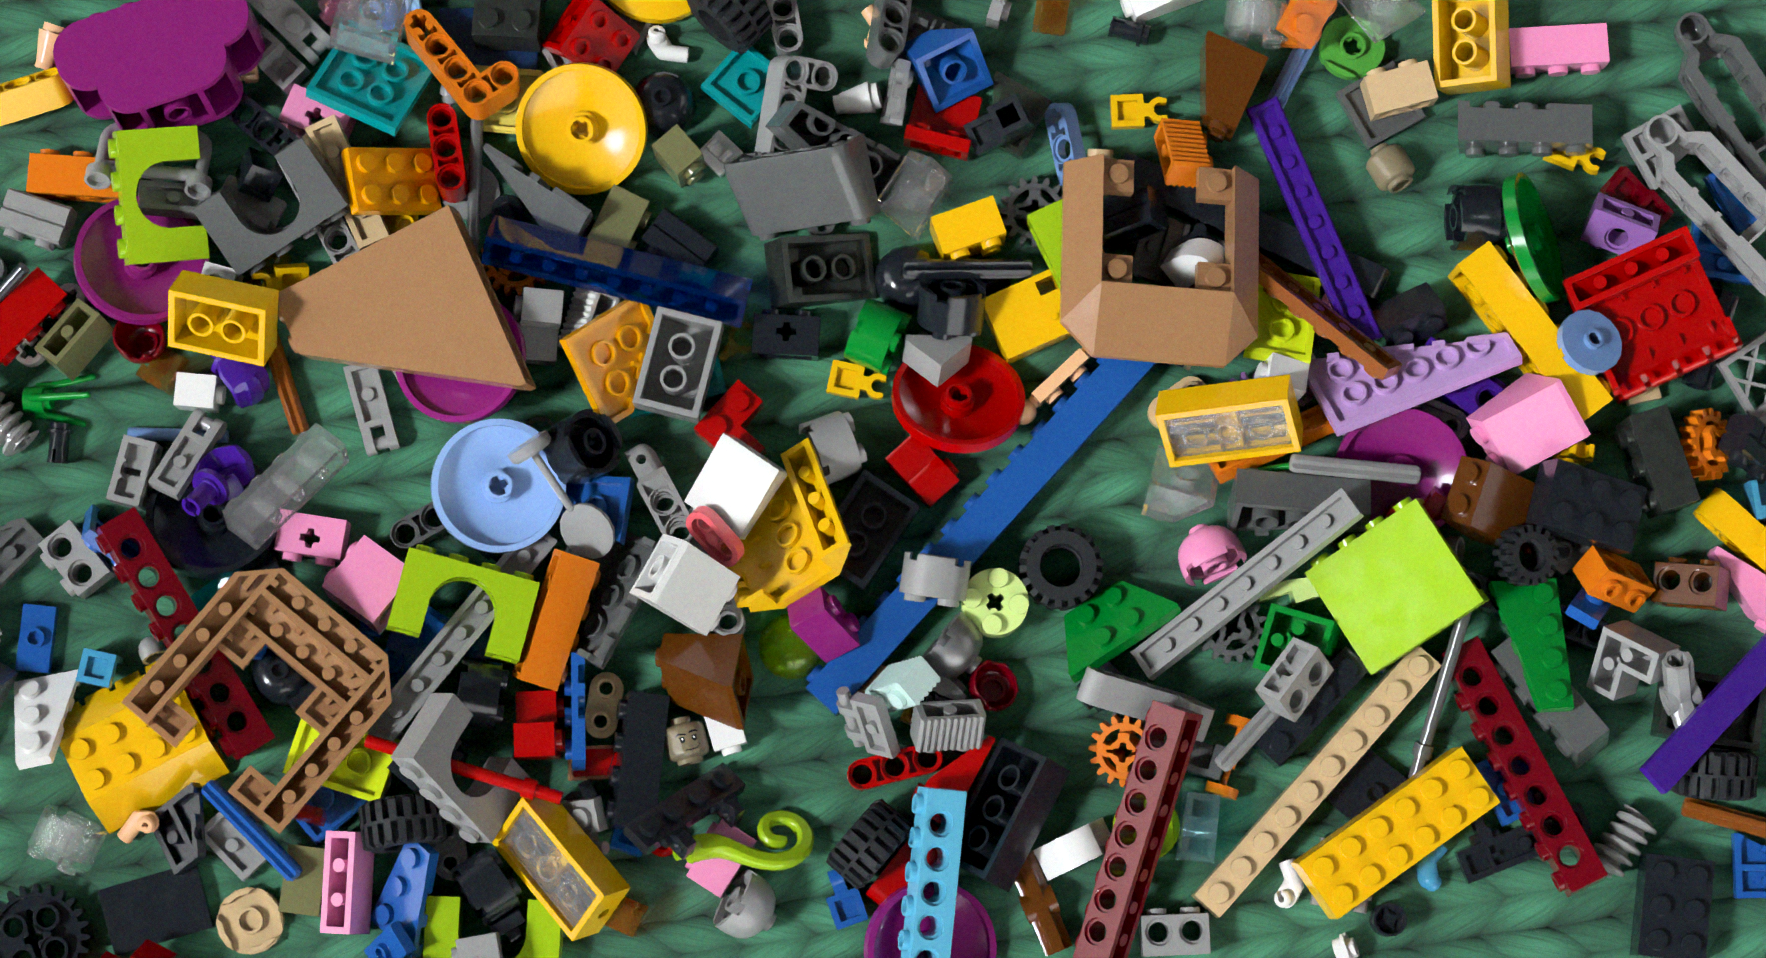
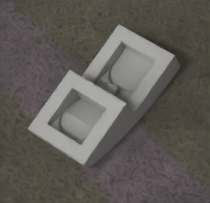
[257,24,311,95]

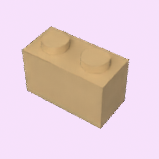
[1360,58,1439,122]

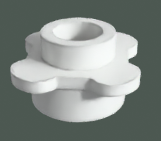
[1332,932,1359,958]

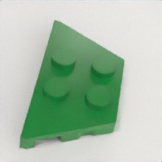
[1064,579,1182,683]

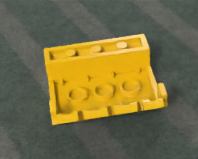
[726,438,851,612]
[59,660,231,834]

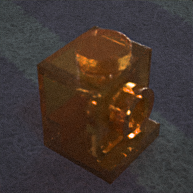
[605,896,649,938]

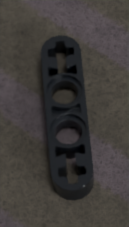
[225,92,298,157]

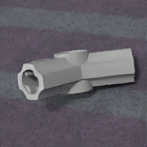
[1659,649,1703,729]

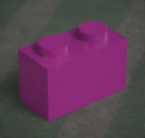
[787,586,860,663]

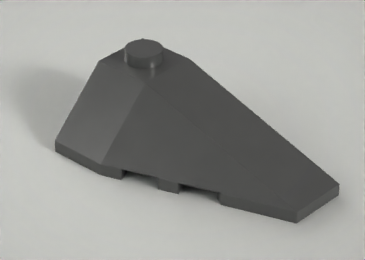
[483,143,595,255]

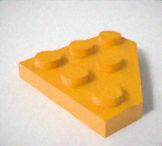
[559,293,654,424]

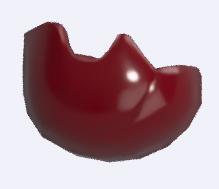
[112,321,167,364]
[968,659,1019,712]

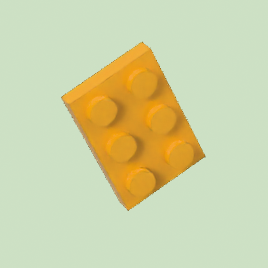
[341,147,442,215]

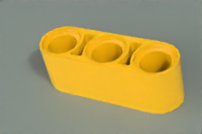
[0,67,74,126]
[1693,487,1766,575]

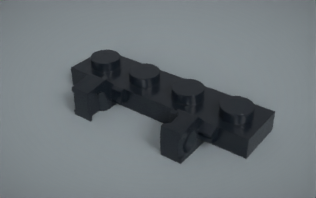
[623,763,746,860]
[1454,791,1593,884]

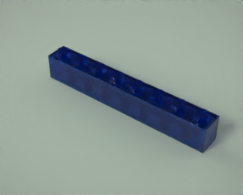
[481,215,753,328]

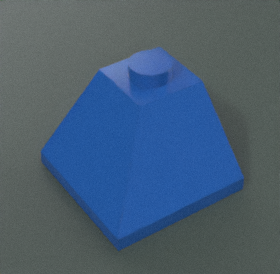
[904,28,994,113]

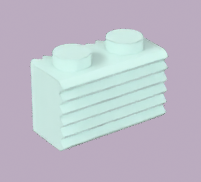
[865,655,940,713]

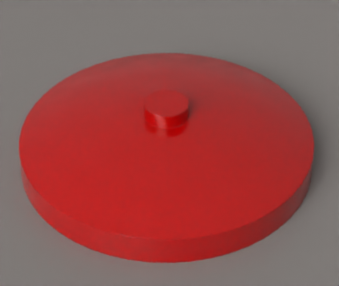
[891,345,1025,453]

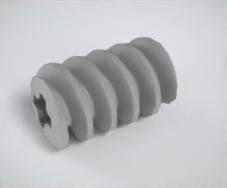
[0,392,39,457]
[1592,804,1657,879]

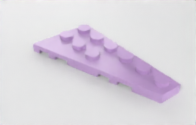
[1307,332,1522,437]

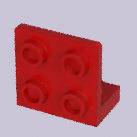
[541,0,640,72]
[903,85,982,161]

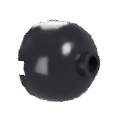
[634,71,696,138]
[875,246,933,312]
[250,648,309,707]

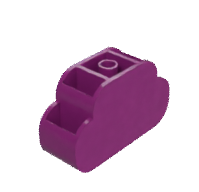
[53,0,265,130]

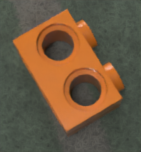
[1572,545,1656,613]

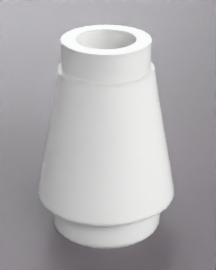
[833,81,883,115]

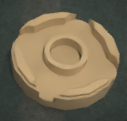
[216,887,285,955]

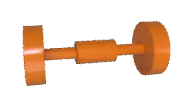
[1204,713,1251,801]

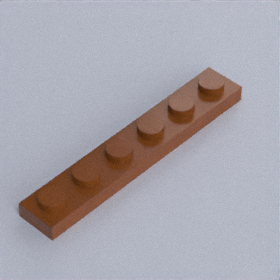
[1258,252,1403,380]

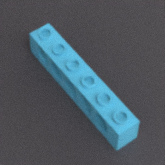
[898,786,967,958]

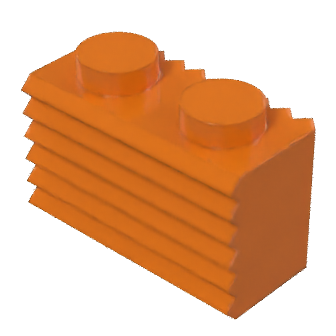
[1154,118,1213,188]

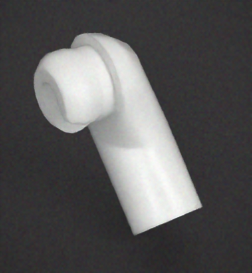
[646,25,689,63]
[1274,858,1304,908]

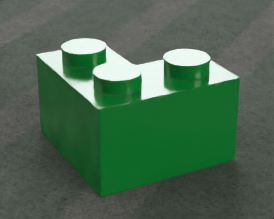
[1252,603,1341,673]

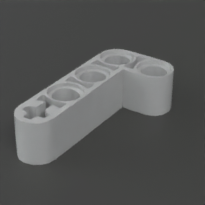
[754,55,838,154]
[1076,666,1215,742]

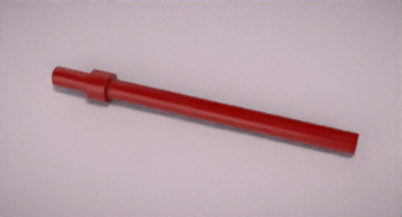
[364,734,564,805]

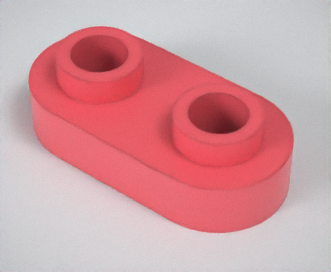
[686,506,745,567]

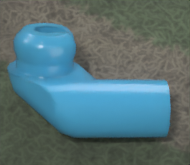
[1416,844,1448,892]

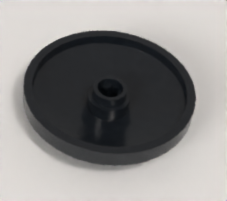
[146,464,281,579]

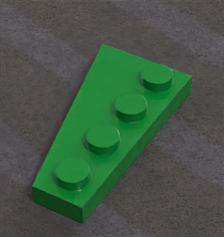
[1488,578,1574,713]

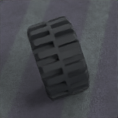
[687,0,773,54]
[1018,524,1103,611]
[1670,746,1759,801]
[358,793,448,853]
[826,798,912,889]

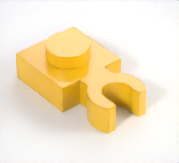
[1110,94,1167,130]
[1542,147,1606,175]
[251,263,309,292]
[826,359,887,400]
[1552,441,1596,466]

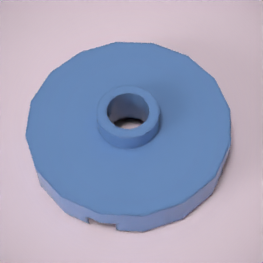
[1556,310,1622,376]

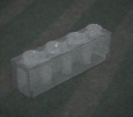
[222,423,350,550]

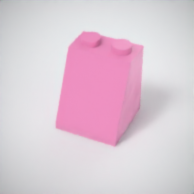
[1466,373,1591,474]

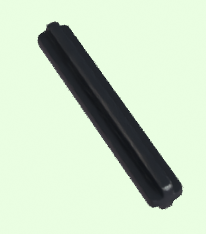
[902,259,1033,279]

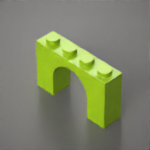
[108,125,210,265]
[386,544,540,664]
[423,896,563,958]

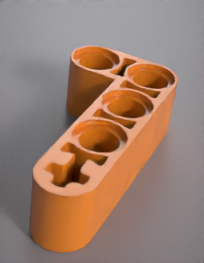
[404,9,521,120]

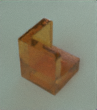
[1032,0,1070,36]
[135,347,190,396]

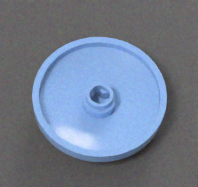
[431,419,566,553]

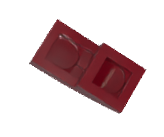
[1599,166,1675,230]

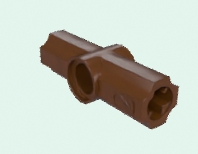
[1014,852,1073,957]

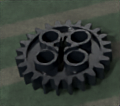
[0,884,94,958]

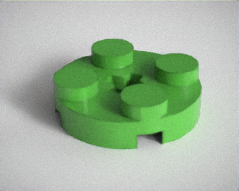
[1319,13,1385,81]

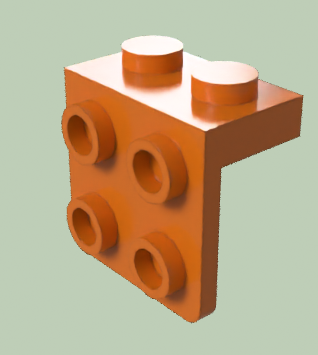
[1275,0,1337,49]

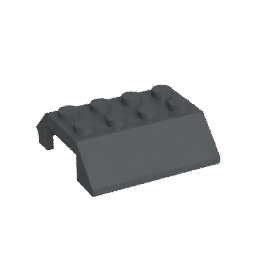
[531,531,657,670]

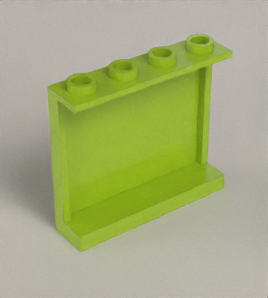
[1305,497,1489,675]

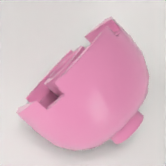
[1178,524,1247,586]

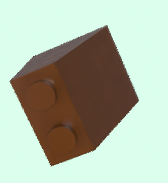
[1200,30,1269,143]
[1441,455,1535,555]
[655,633,754,730]

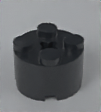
[1444,184,1506,251]
[917,279,986,340]
[543,409,622,485]
[457,658,509,729]
[449,847,523,927]

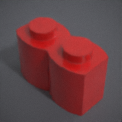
[884,435,959,509]

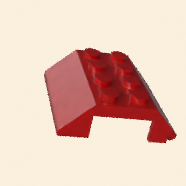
[1562,225,1739,400]

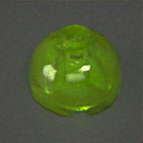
[758,614,822,680]

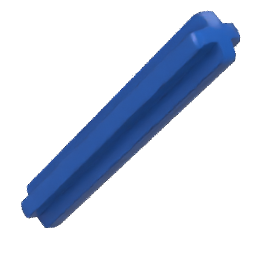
[201,780,303,881]

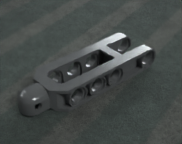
[1673,12,1766,190]

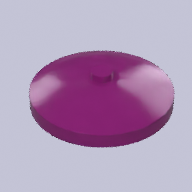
[73,196,209,325]
[396,303,526,424]
[1334,407,1466,531]
[864,882,997,958]

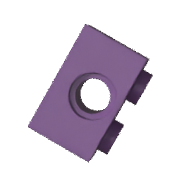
[1580,192,1661,255]

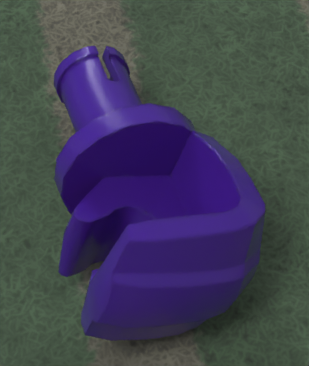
[210,355,270,409]
[182,445,256,516]

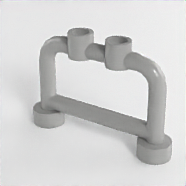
[84,123,213,200]

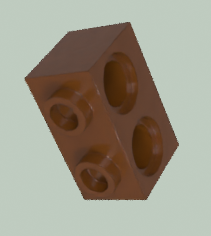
[1651,557,1731,611]

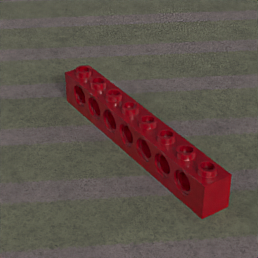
[95,506,275,760]
[1439,636,1608,897]
[1073,700,1203,958]

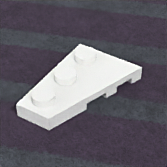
[14,669,81,770]

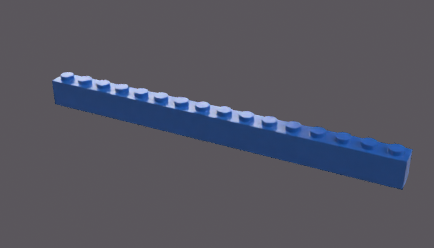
[806,358,1157,716]

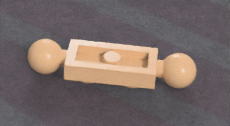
[1020,347,1091,425]

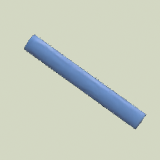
[127,427,229,443]

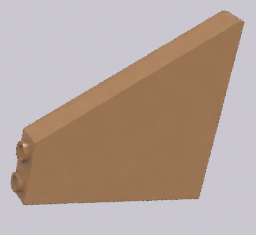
[278,205,536,391]

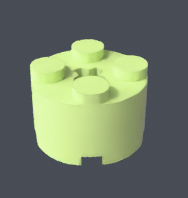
[961,568,1029,638]

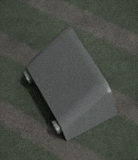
[724,134,880,241]

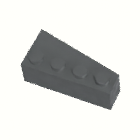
[1458,100,1593,158]
[765,101,913,205]
[1227,468,1371,537]
[1491,637,1610,770]

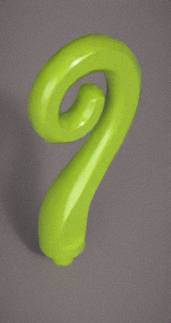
[673,810,814,871]

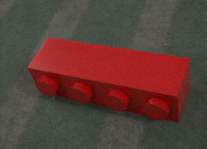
[0,266,67,367]

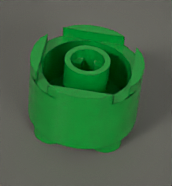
[844,298,912,376]

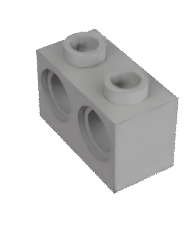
[106,434,164,511]
[38,519,116,599]
[1255,637,1334,722]
[1139,907,1211,957]

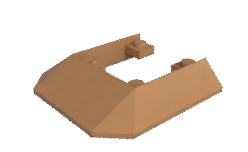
[1060,153,1259,368]
[121,568,392,834]

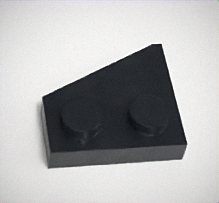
[154,782,206,875]

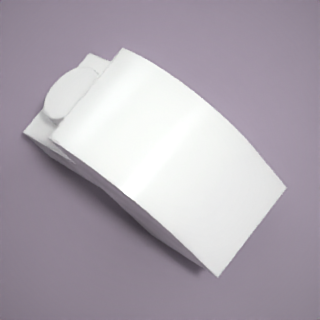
[1160,238,1225,288]
[1033,817,1111,881]

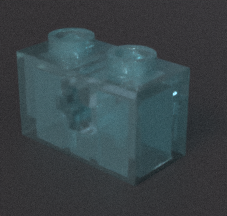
[1175,791,1221,864]

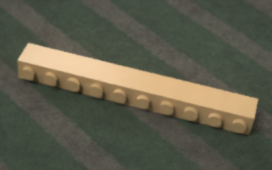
[1191,646,1442,918]

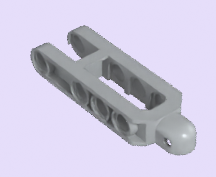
[1642,115,1766,297]
[624,443,746,636]

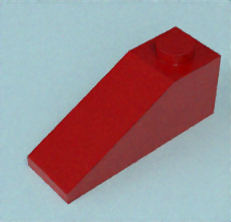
[910,736,996,825]

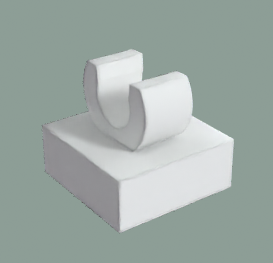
[700,130,743,178]

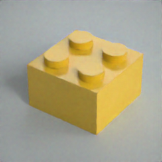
[929,195,1007,259]

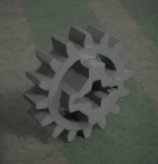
[999,176,1062,249]
[1201,604,1266,665]

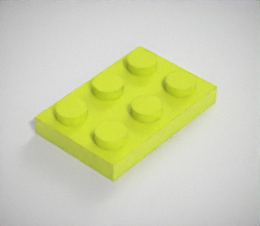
[1243,273,1321,364]
[282,719,401,801]

